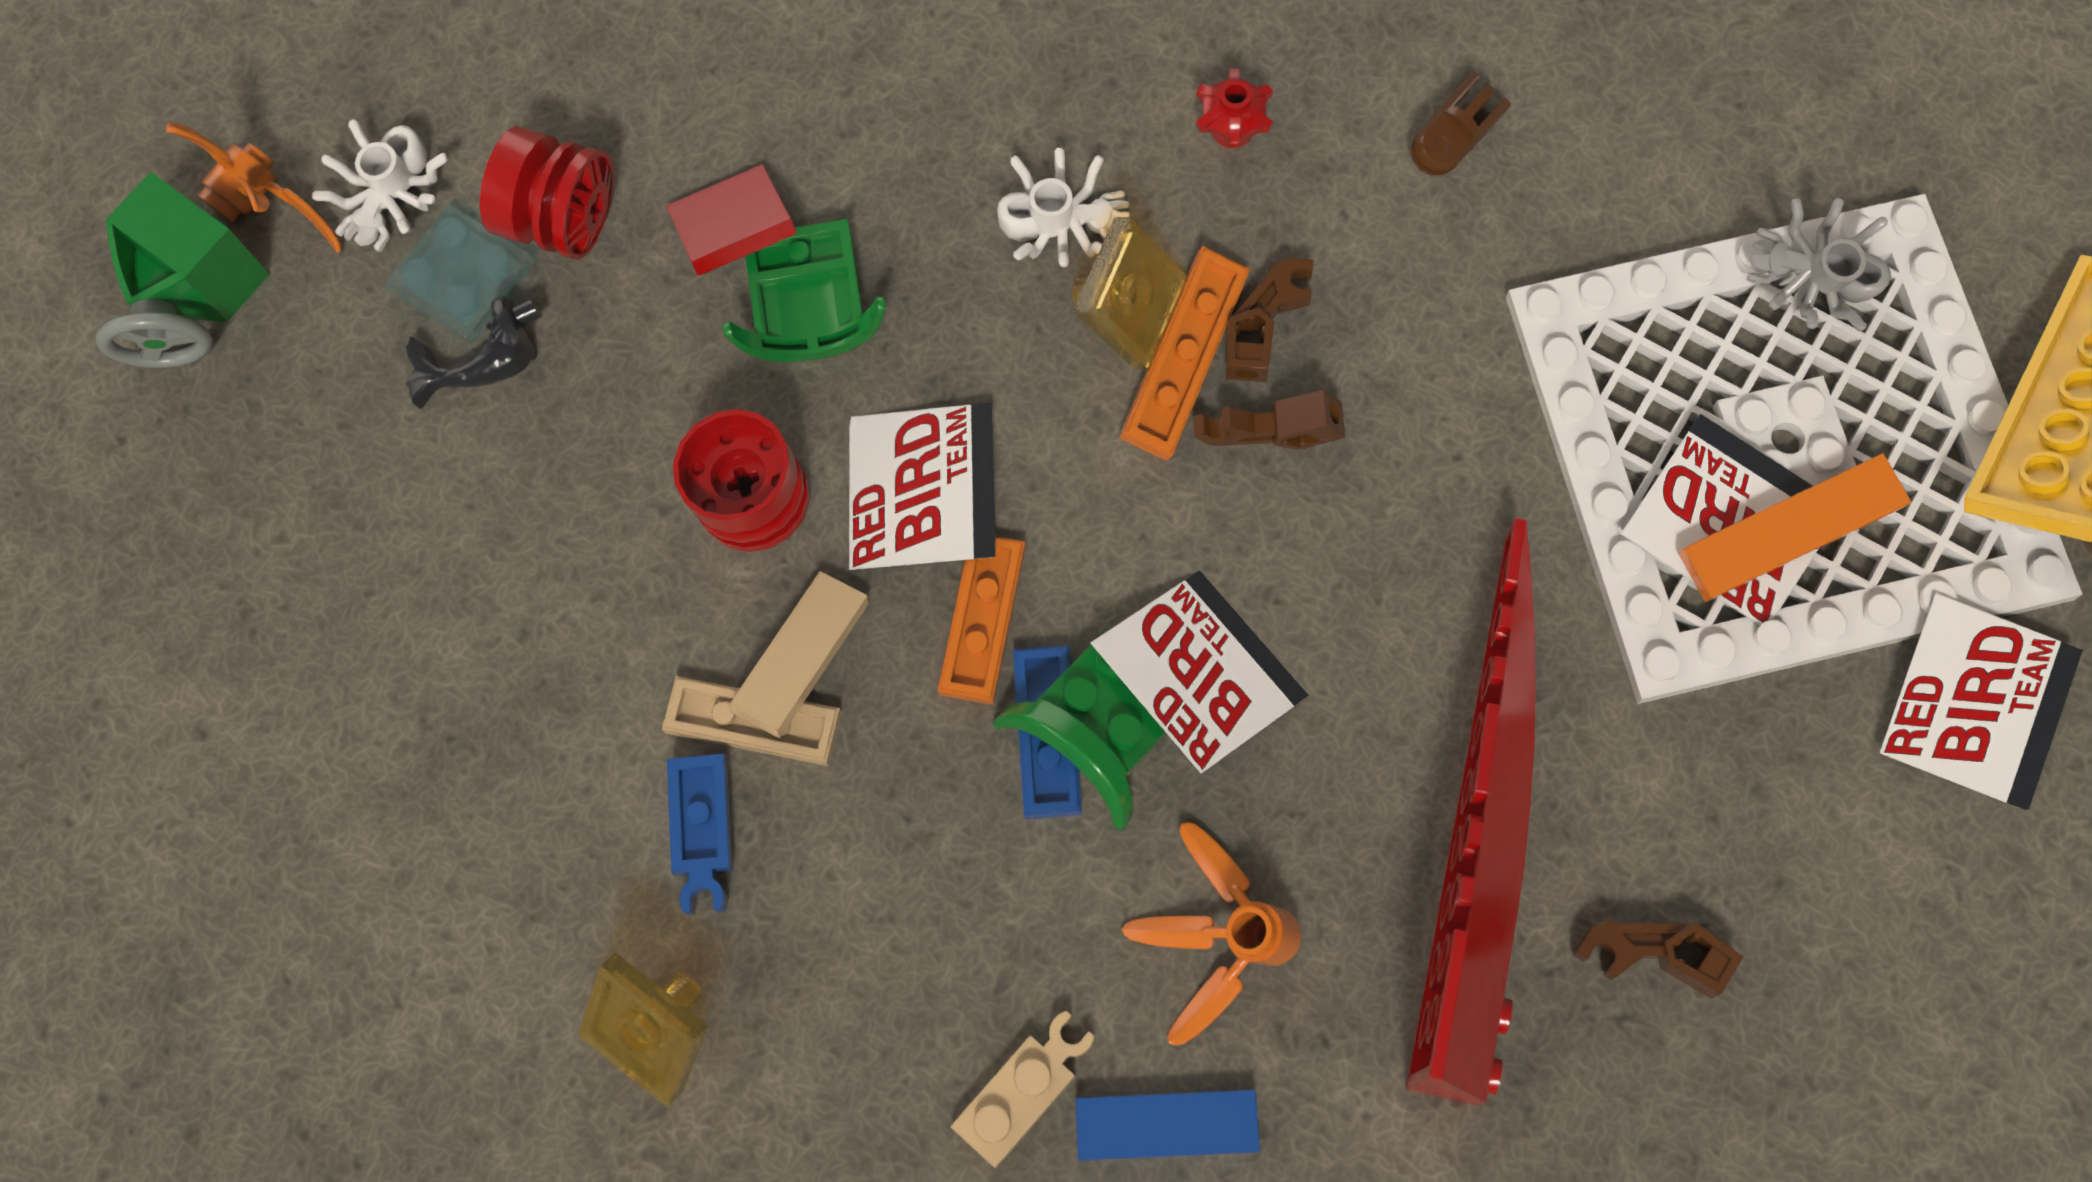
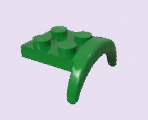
[723,219,886,363]
[993,627,1167,831]

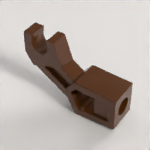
[1226,258,1314,382]
[1193,389,1345,450]
[1572,919,1743,998]

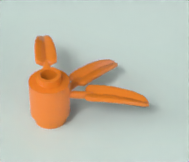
[166,122,343,253]
[1121,822,1301,1046]

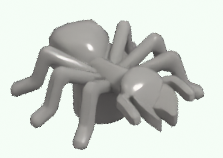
[1746,198,1891,331]

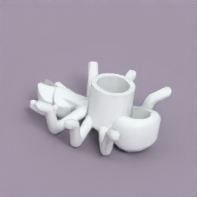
[312,119,448,252]
[997,148,1129,267]

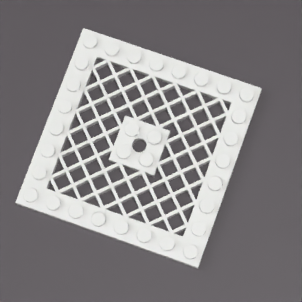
[1506,194,2083,704]

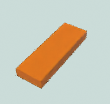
[938,536,1026,705]

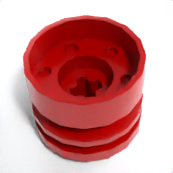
[479,125,614,260]
[673,409,810,552]

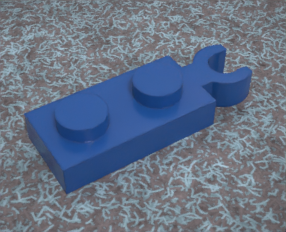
[667,754,733,916]

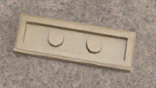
[729,571,869,739]
[662,676,842,766]

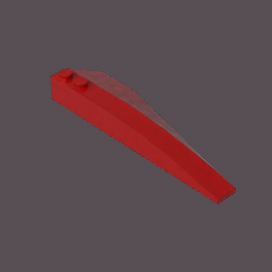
[1406,518,1535,1106]

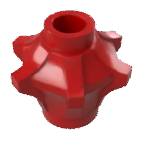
[1196,69,1273,148]

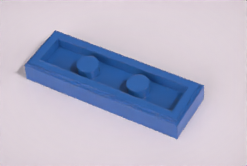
[1013,645,1082,819]
[1075,1090,1260,1161]

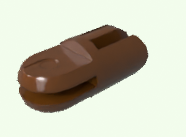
[1411,71,1511,176]

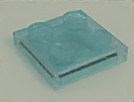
[384,204,536,345]

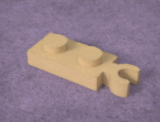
[950,1011,1095,1169]

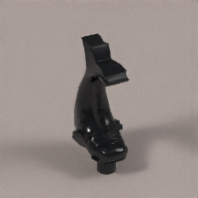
[405,296,542,409]

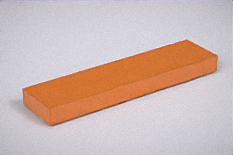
[1118,246,1250,461]
[1678,453,1912,603]

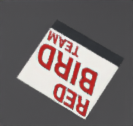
[849,403,996,570]
[1621,413,1818,625]
[1090,570,1309,774]
[1880,593,2083,810]

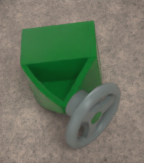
[95,171,270,368]

